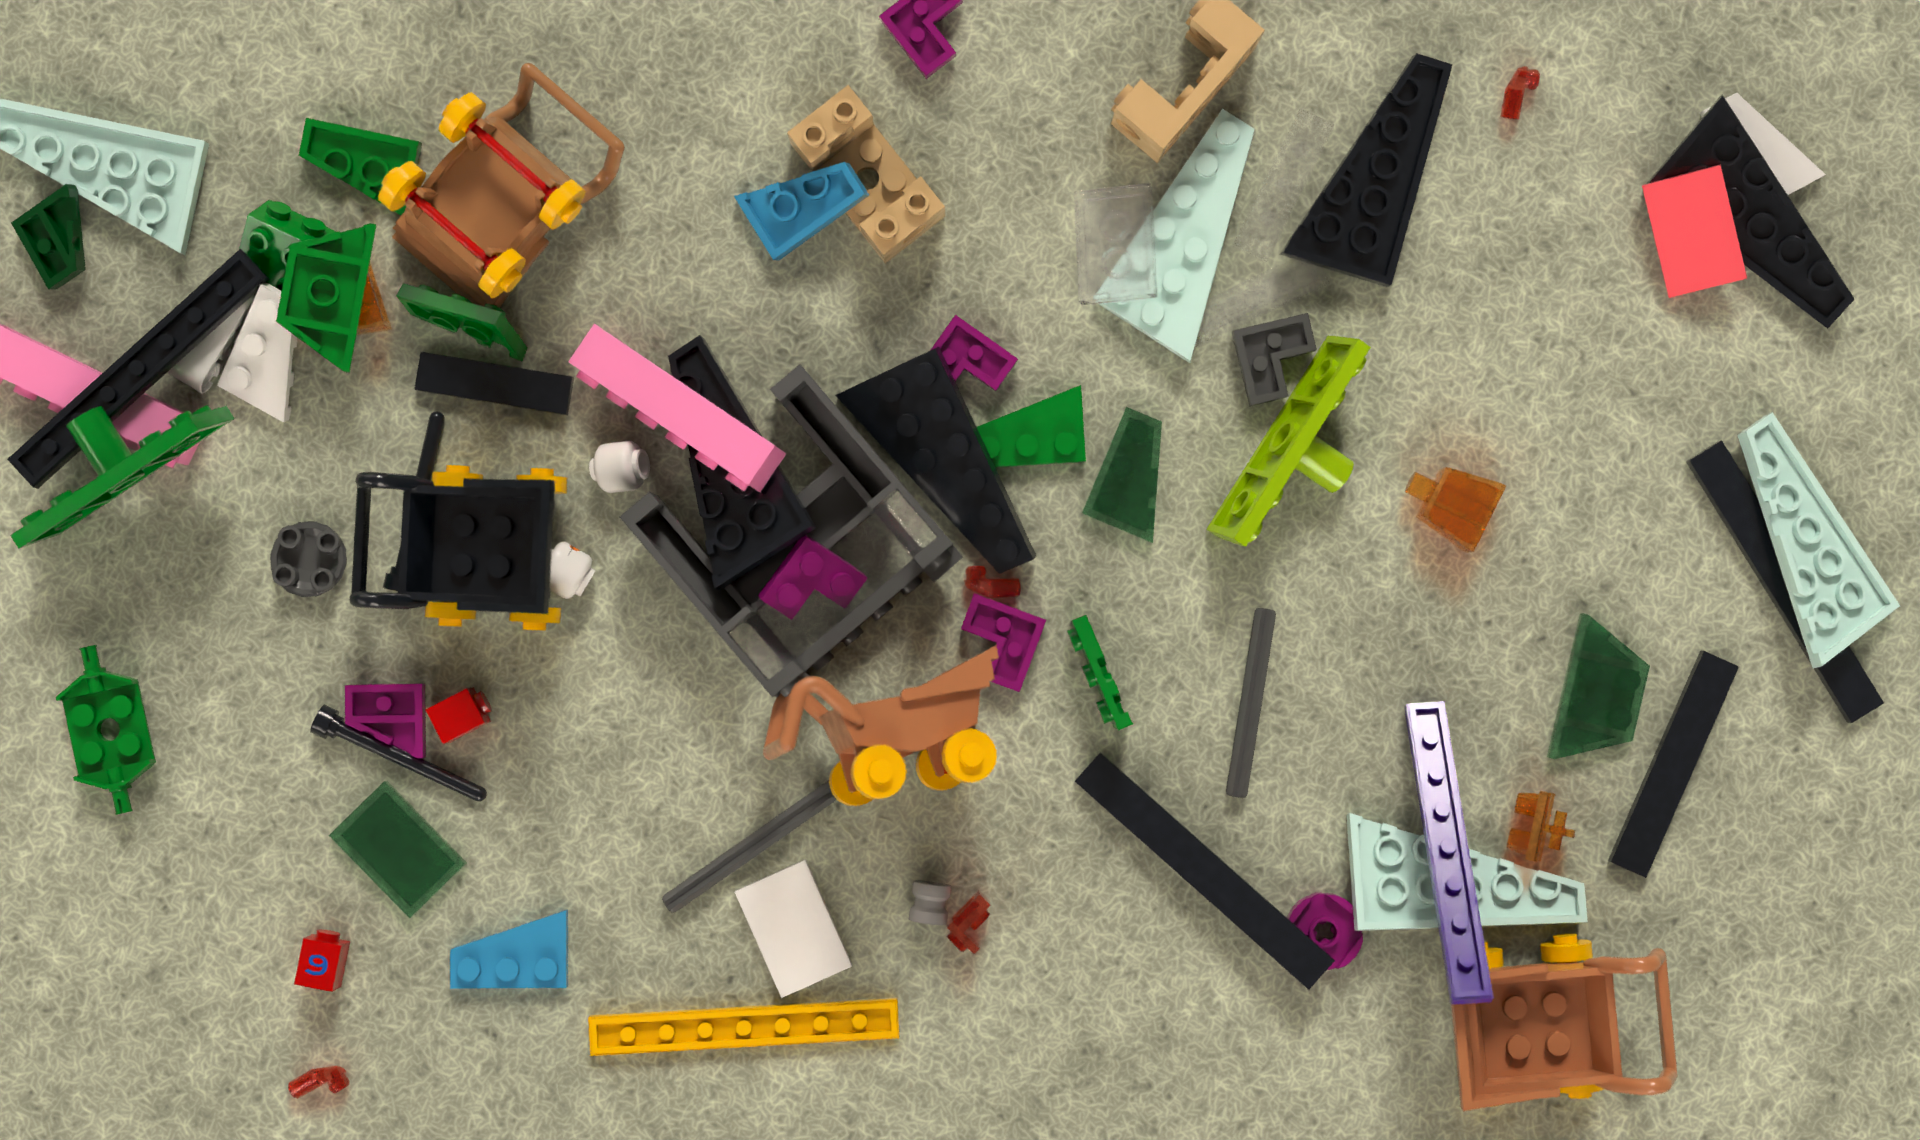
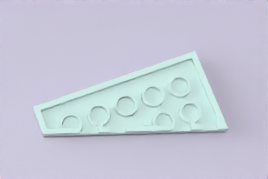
[0,99,209,255]
[1094,109,1255,363]
[1738,412,1900,669]
[1346,813,1588,931]

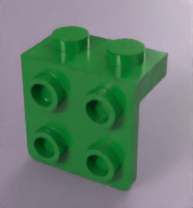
[239,199,336,291]

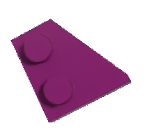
[345,683,426,758]

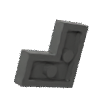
[1231,313,1317,407]

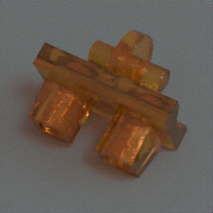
[1507,791,1576,862]

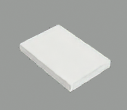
[735,859,853,998]

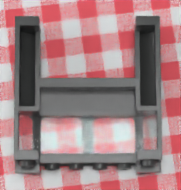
[620,364,963,698]

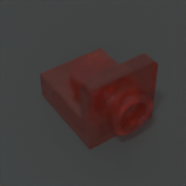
[946,890,991,954]

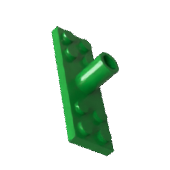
[10,405,235,549]

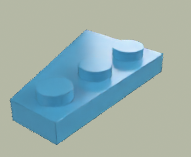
[734,162,869,261]
[450,909,568,989]

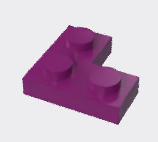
[879,0,963,79]
[930,315,1018,391]
[758,534,868,620]
[961,593,1046,692]

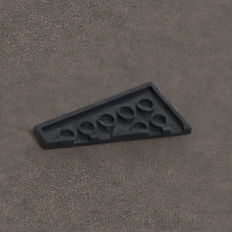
[1279,53,1453,287]
[1646,94,1854,329]
[668,335,816,591]
[835,347,1037,574]

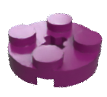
[1287,892,1363,970]

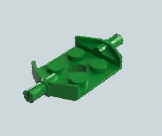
[56,645,156,815]

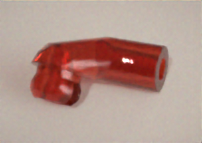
[1500,66,1540,119]
[964,566,1021,598]
[288,1065,350,1099]

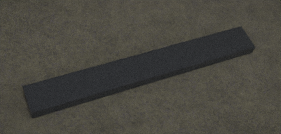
[7,249,270,489]
[1686,440,1884,723]
[1075,752,1335,990]

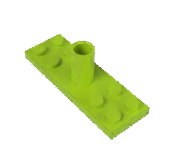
[1206,335,1371,547]

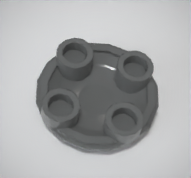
[270,521,347,597]

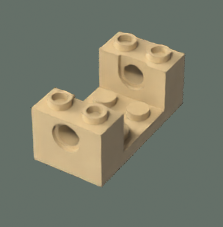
[1111,0,1265,163]
[787,85,945,264]

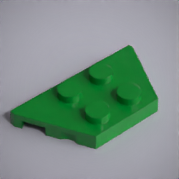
[276,223,377,373]

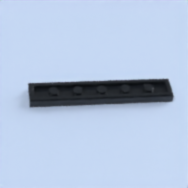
[1608,651,1739,878]

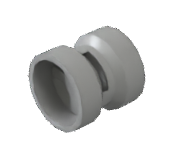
[908,880,952,925]

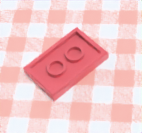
[1642,165,1747,298]

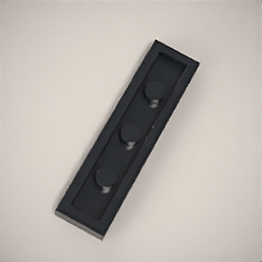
[414,352,574,416]

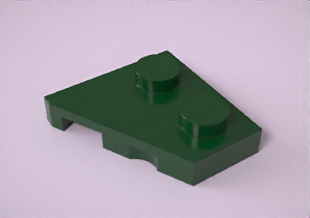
[11,184,86,289]

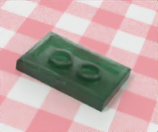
[329,781,467,918]

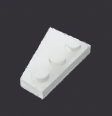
[1700,92,1826,195]
[217,283,297,422]

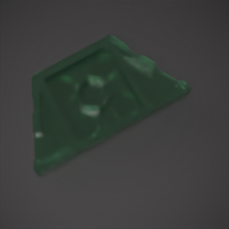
[1547,613,1650,759]

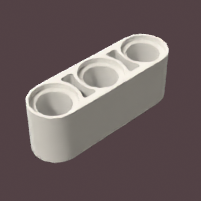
[167,295,255,394]

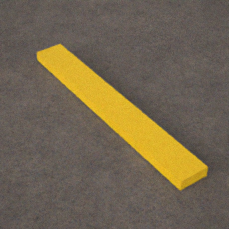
[588,998,900,1056]

